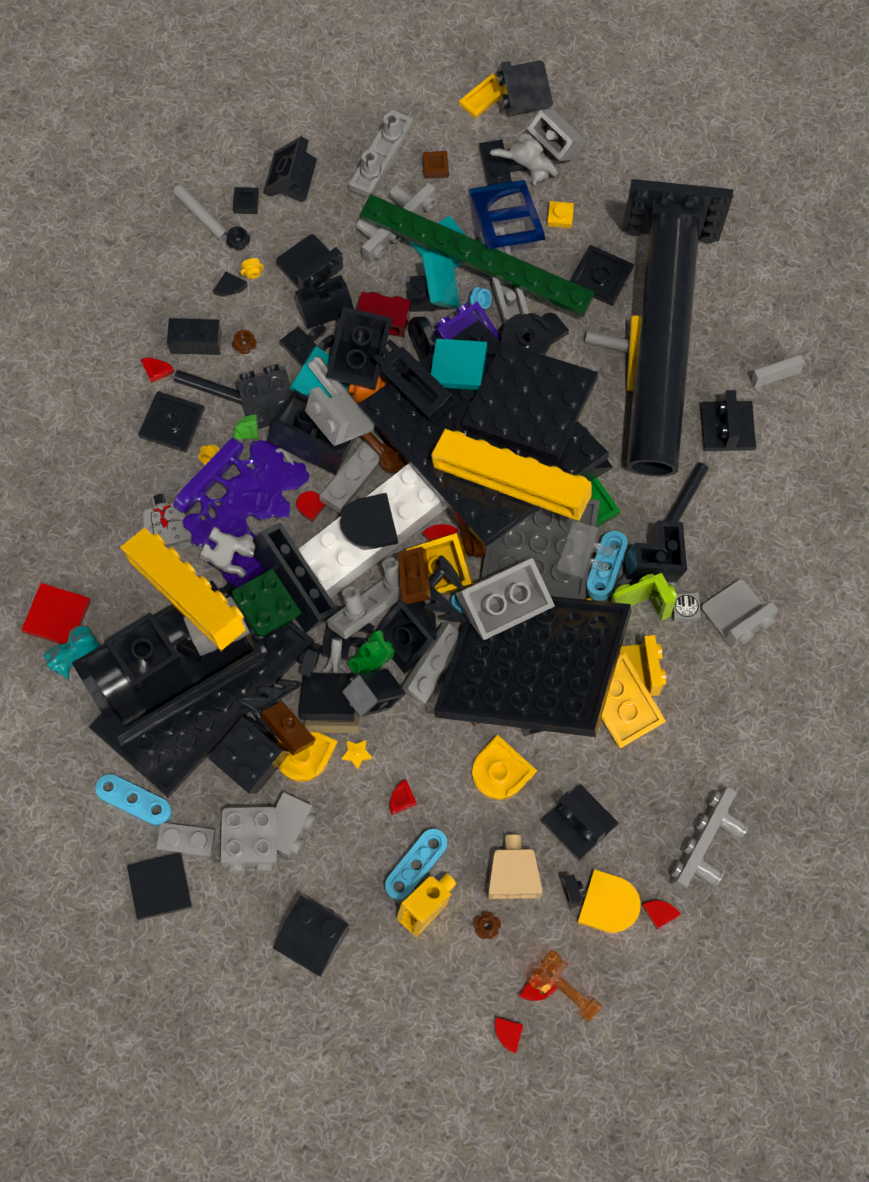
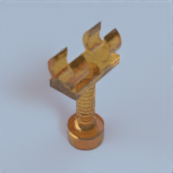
[528,951,602,1022]

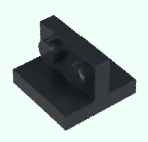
[263,136,317,202]
[701,390,756,451]
[541,784,619,861]

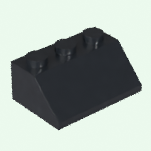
[267,390,355,475]

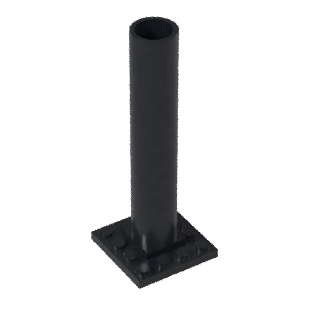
[622,179,733,477]

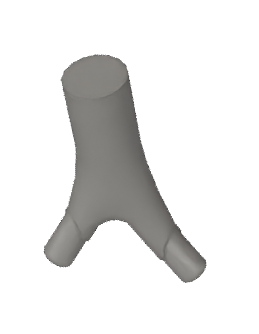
[320,638,347,673]

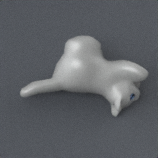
[490,134,558,185]

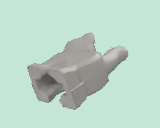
[199,527,255,578]

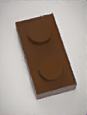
[398,547,431,605]

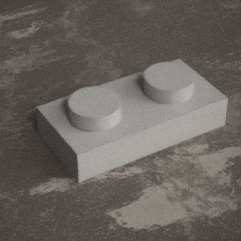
[156,823,216,858]

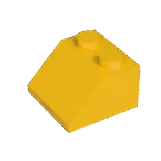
[407,533,474,596]

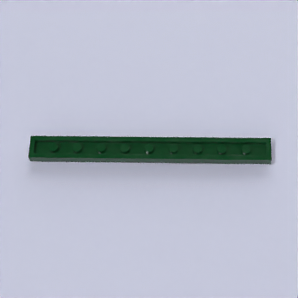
[360,194,595,317]

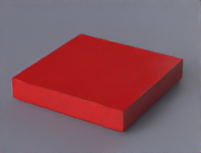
[21,583,91,645]

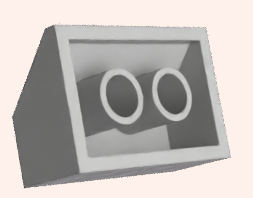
[455,558,555,640]

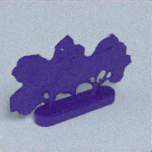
[173,437,309,548]

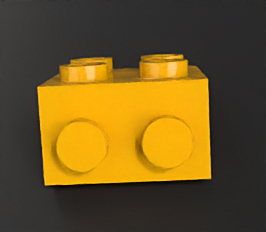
[619,635,666,696]

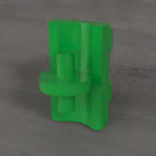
[348,630,395,674]

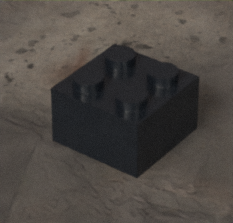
[208,716,290,794]

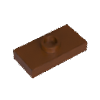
[260,701,316,756]

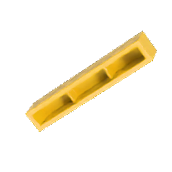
[432,429,592,521]
[120,528,246,651]

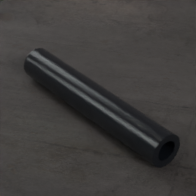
[174,370,243,405]
[665,462,709,522]

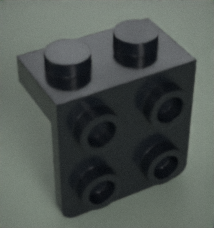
[495,60,553,117]
[276,234,343,290]
[235,364,292,429]

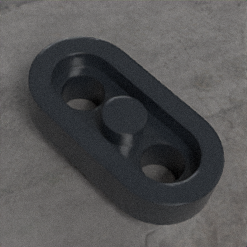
[408,316,436,360]

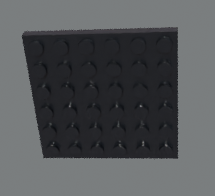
[434,596,632,737]

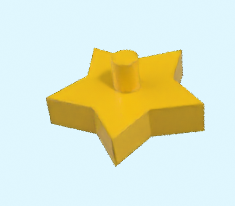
[341,740,373,770]

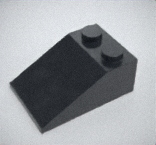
[326,307,392,390]

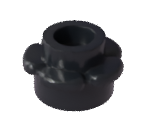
[226,226,250,250]

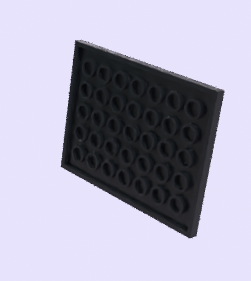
[358,320,609,548]

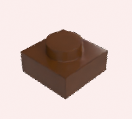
[423,151,449,178]

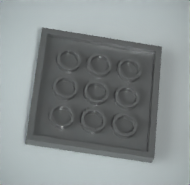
[481,499,600,599]

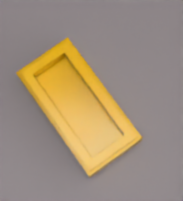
[459,73,502,119]

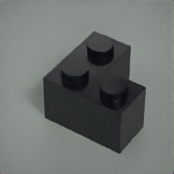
[625,520,687,583]

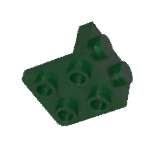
[231,569,301,637]

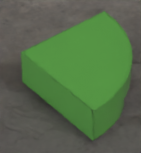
[233,414,259,439]

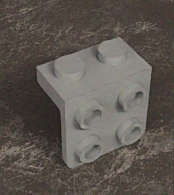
[305,387,374,446]
[702,580,778,648]
[221,807,279,873]

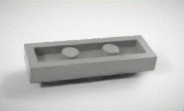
[319,442,380,514]
[402,622,461,704]

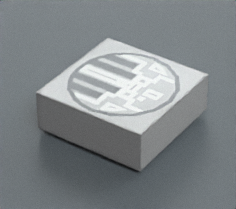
[673,593,701,621]

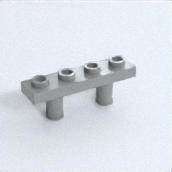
[349,110,413,198]
[356,183,436,264]
[327,558,402,639]
[670,787,749,890]

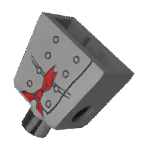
[143,494,197,552]

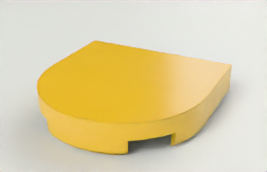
[279,732,338,782]
[472,735,537,800]
[578,869,641,933]

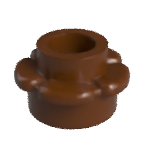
[232,330,257,354]
[474,912,501,939]

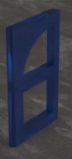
[468,180,545,249]

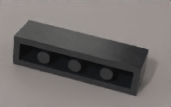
[253,522,338,633]

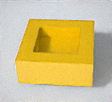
[547,201,574,228]

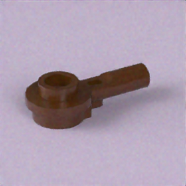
[362,432,404,473]
[453,515,486,558]

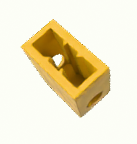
[396,873,456,938]

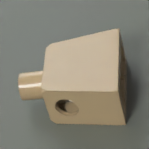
[488,835,542,899]

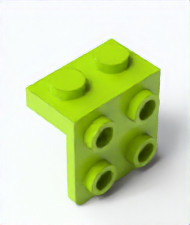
[611,573,677,621]

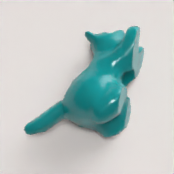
[43,626,101,679]

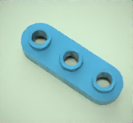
[587,531,628,601]
[95,774,172,826]
[385,829,447,901]

